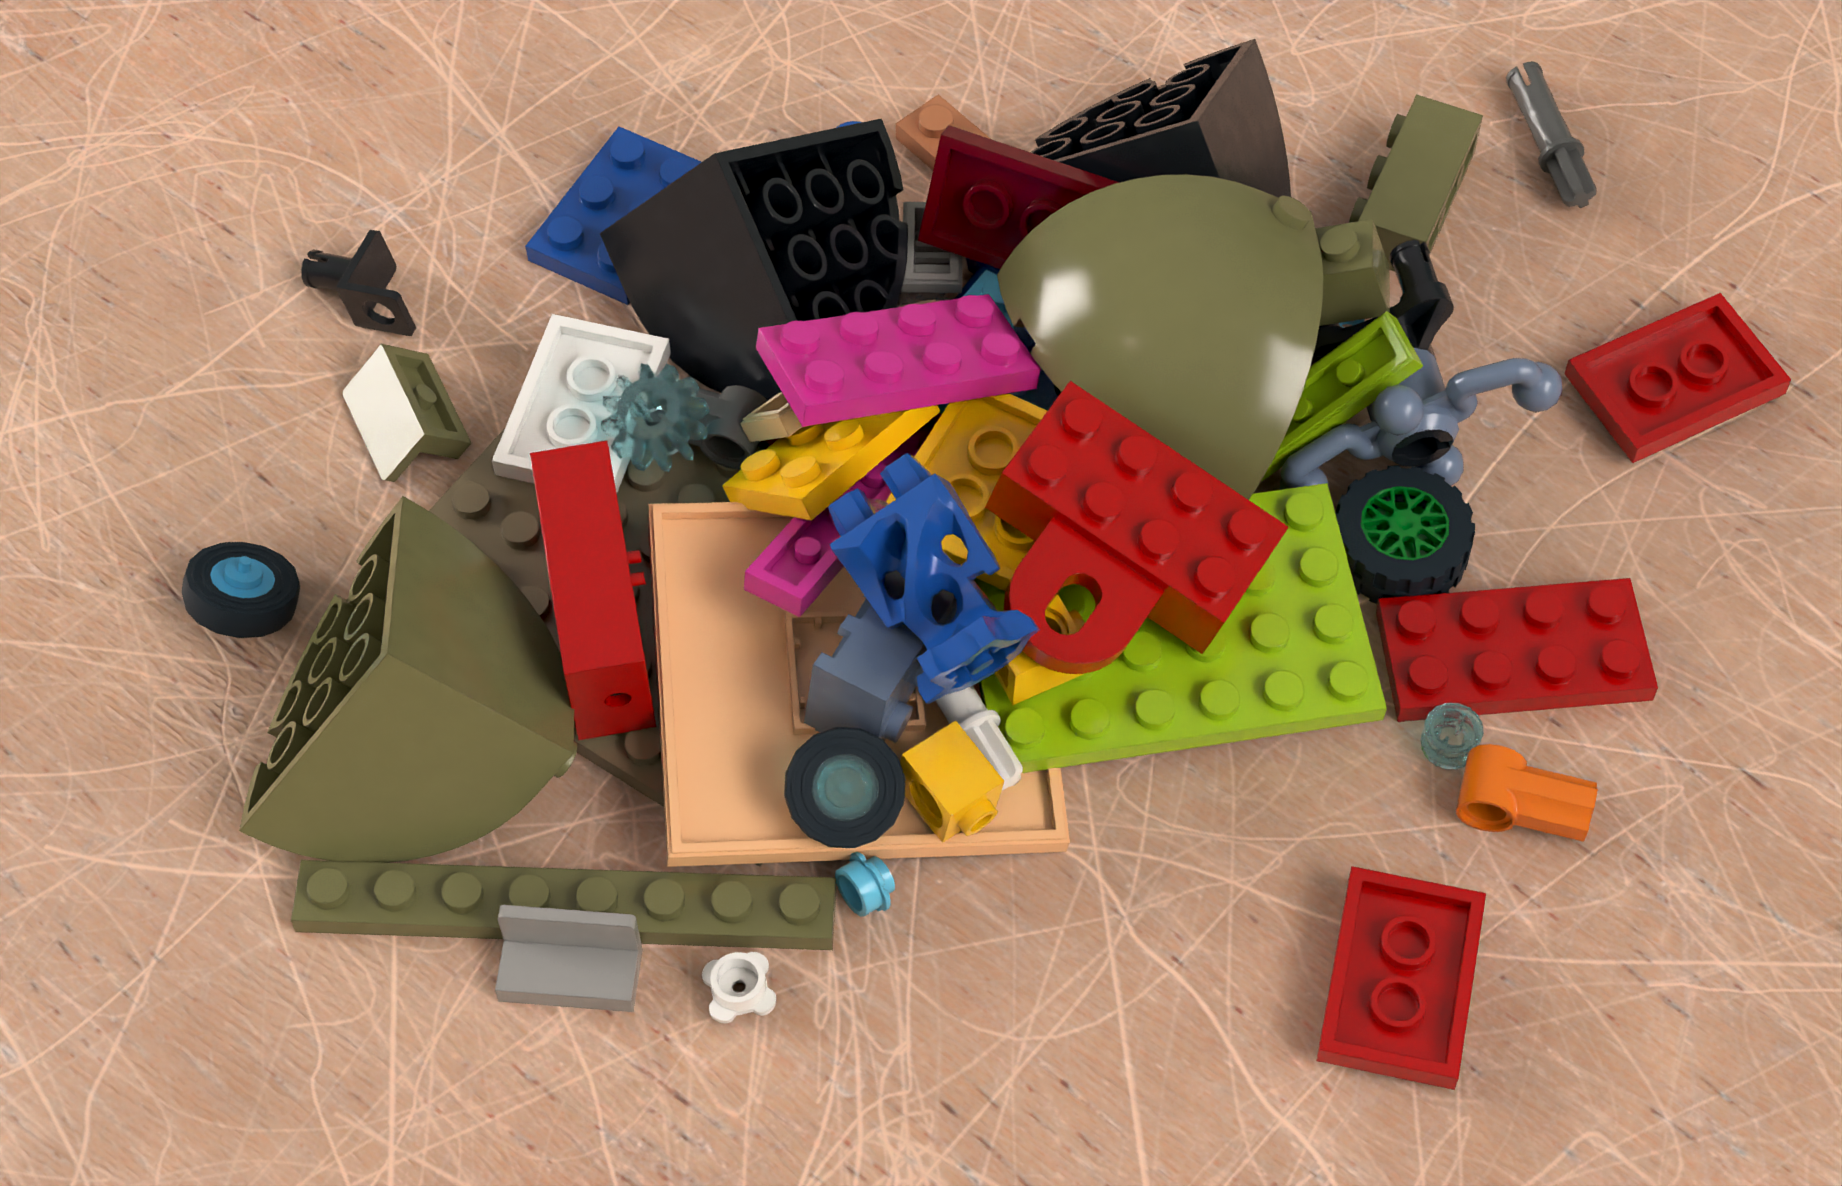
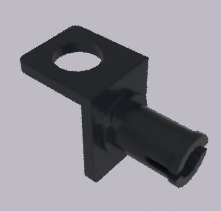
[301,230,416,336]

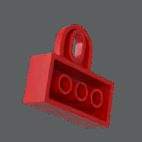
[985,381,1289,674]

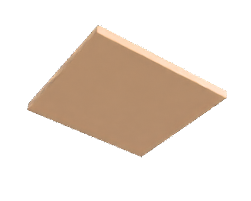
[648,502,1070,867]

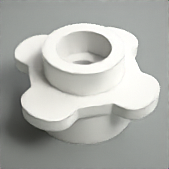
[702,952,776,1024]

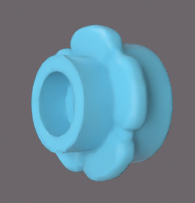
[835,852,895,917]

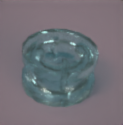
[1420,703,1484,769]

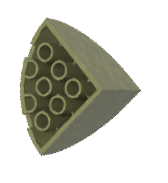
[997,174,1323,500]
[239,496,577,863]

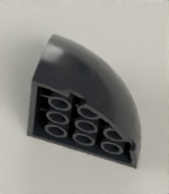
[1031,39,1291,198]
[600,118,908,400]

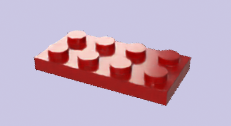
[1376,578,1658,722]

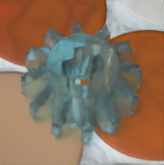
[601,363,710,472]

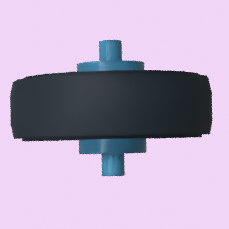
[182,542,300,638]

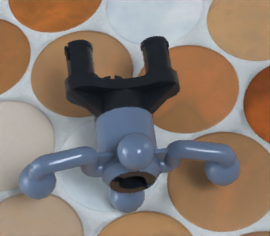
[1280,240,1562,490]

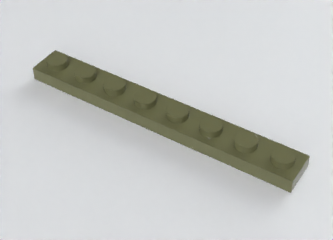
[291,860,837,950]

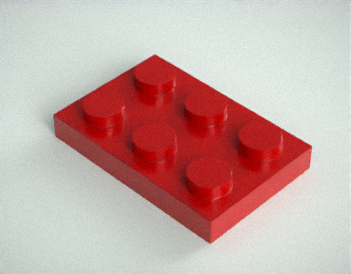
[1564,293,1791,463]
[1316,866,1486,1090]

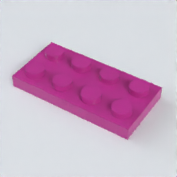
[756,294,1041,427]

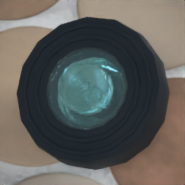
[784,727,906,848]

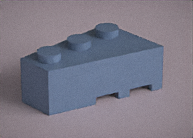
[804,570,957,743]

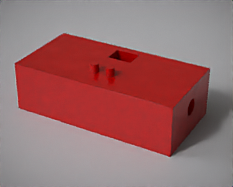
[530,440,657,740]

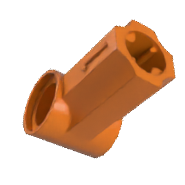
[1456,744,1598,842]

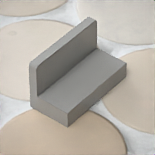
[495,905,643,1012]

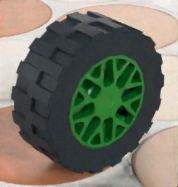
[1335,465,1475,604]

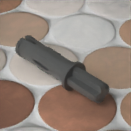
[1506,61,1597,208]

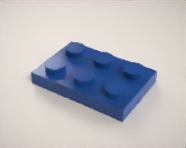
[525,126,701,305]

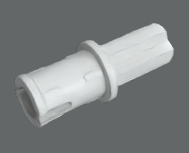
[935,686,1023,791]

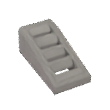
[901,202,962,293]

